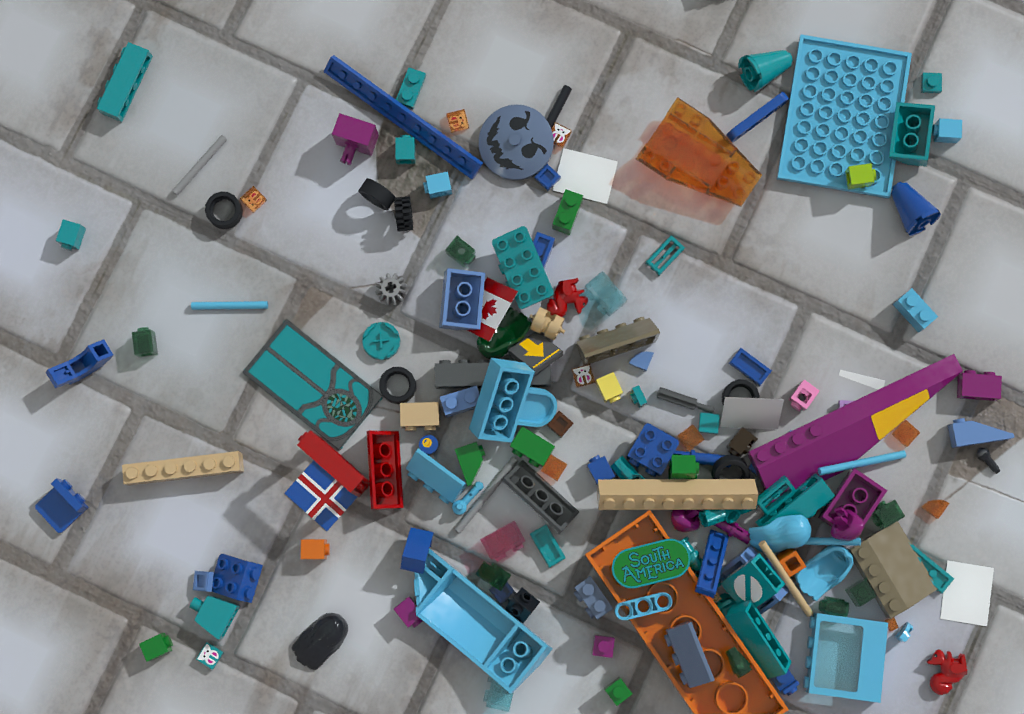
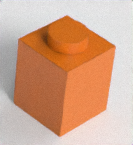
[301,539,330,560]
[776,548,806,577]

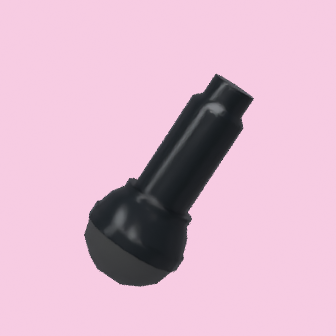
[976,447,1001,474]

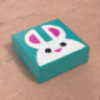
[196,642,224,670]

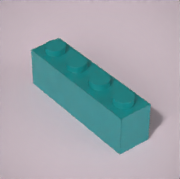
[97,42,153,122]
[755,473,835,527]
[725,599,792,679]

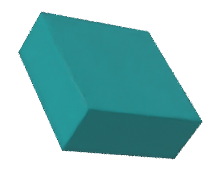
[698,412,720,434]

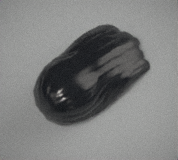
[292,613,348,670]

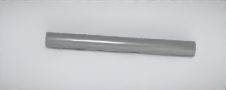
[172,135,227,196]

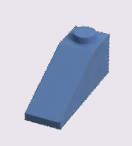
[947,418,1015,448]

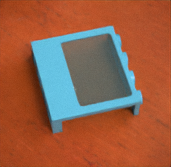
[803,613,888,703]

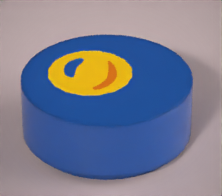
[419,435,439,454]

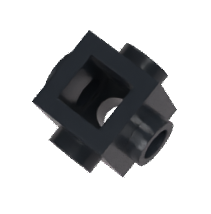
[505,587,540,623]

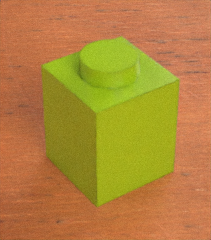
[845,163,876,189]

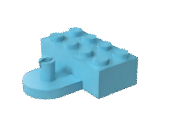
[469,358,557,443]

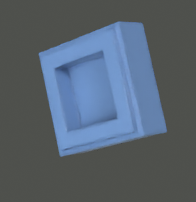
[193,571,214,592]

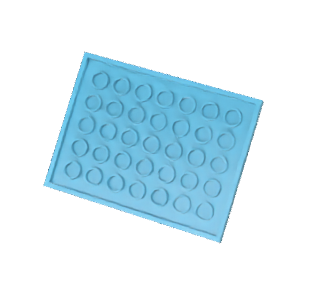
[777,34,912,198]

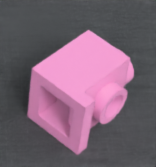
[788,380,820,411]

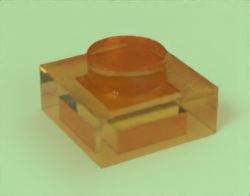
[892,420,920,447]
[541,455,567,481]

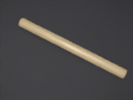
[758,540,813,617]

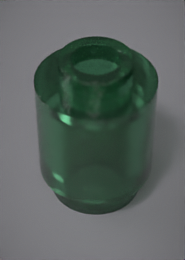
[818,596,849,617]

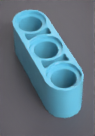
[614,592,672,620]

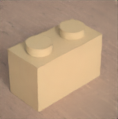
[400,402,440,431]

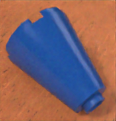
[891,182,941,236]

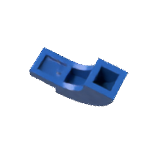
[46,339,113,389]

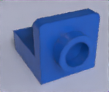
[770,669,800,696]

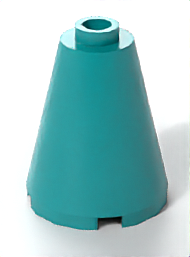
[738,50,793,92]

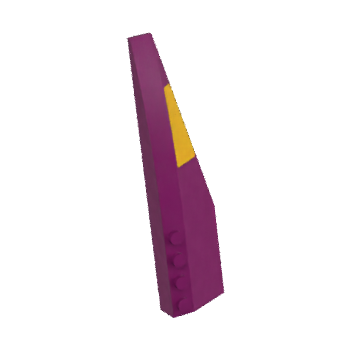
[746,354,963,503]

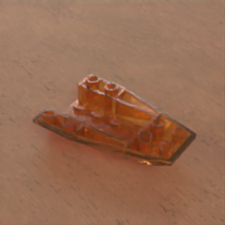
[636,97,762,207]

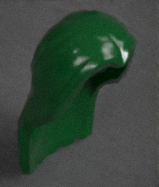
[477,307,532,359]

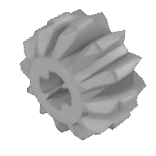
[375,273,408,305]

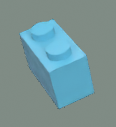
[893,288,938,333]

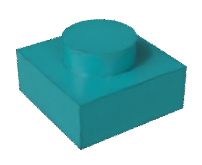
[921,72,942,93]
[630,385,647,408]

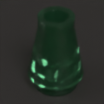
[725,646,752,678]

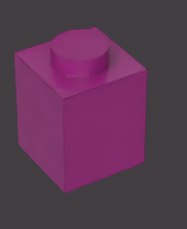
[394,597,423,628]
[592,635,615,658]

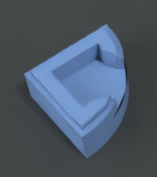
[629,351,654,371]

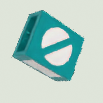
[720,553,785,607]

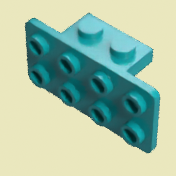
[492,226,554,309]

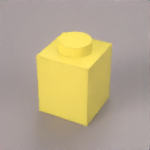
[595,372,623,404]

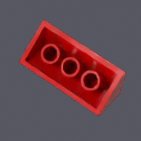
[367,430,403,510]

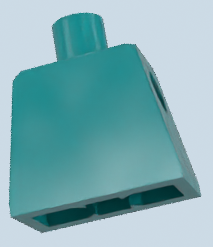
[189,596,240,640]

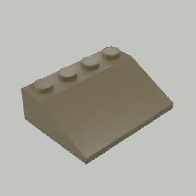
[576,317,660,366]
[847,520,937,619]

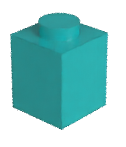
[395,135,416,164]
[56,219,86,251]

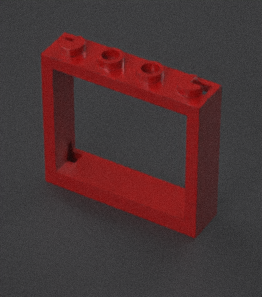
[297,430,370,497]

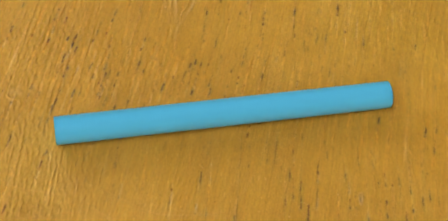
[818,450,906,475]

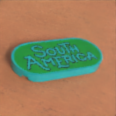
[612,539,691,588]

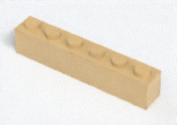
[122,451,244,486]

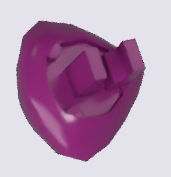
[830,507,864,541]
[671,510,700,532]

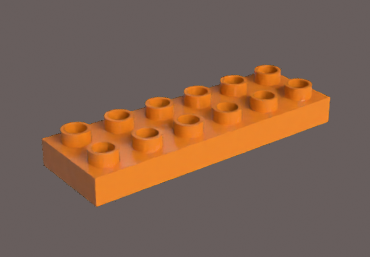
[585,510,789,714]

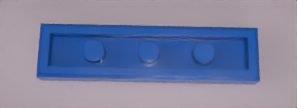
[695,529,729,598]

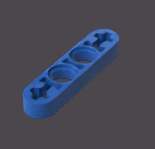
[726,92,789,143]

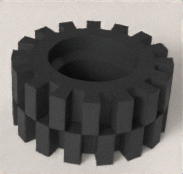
[394,196,413,232]

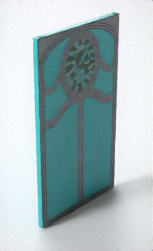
[243,319,383,451]

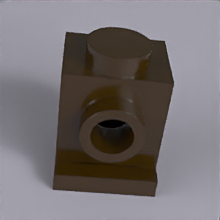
[726,427,758,457]

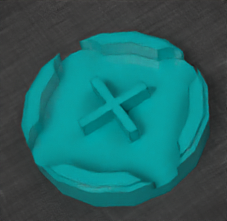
[362,322,400,360]

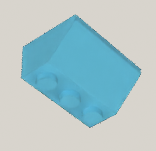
[405,448,467,504]

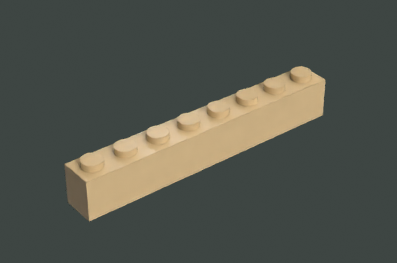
[597,479,758,510]

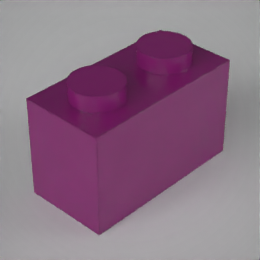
[957,370,1002,401]

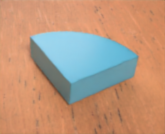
[895,622,913,642]

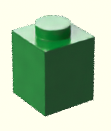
[139,633,173,662]
[604,677,632,706]

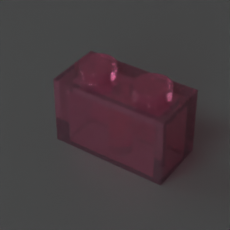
[480,521,526,562]

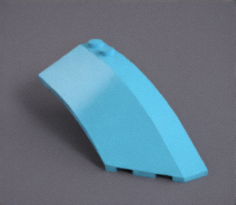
[414,548,553,694]

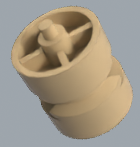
[529,307,565,341]

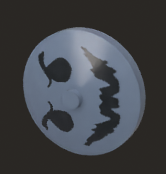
[479,105,554,180]

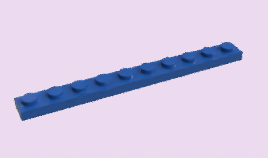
[323,55,483,179]

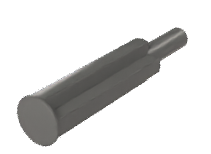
[657,387,715,413]

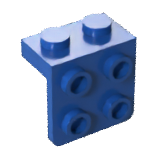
[626,423,679,477]
[35,478,89,533]
[212,554,263,603]

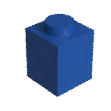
[587,455,615,485]

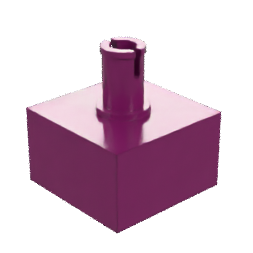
[332,113,379,165]

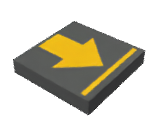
[508,332,563,375]

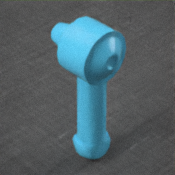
[452,481,484,515]

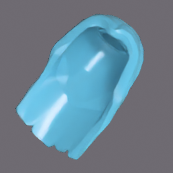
[749,515,811,553]
[795,545,854,601]

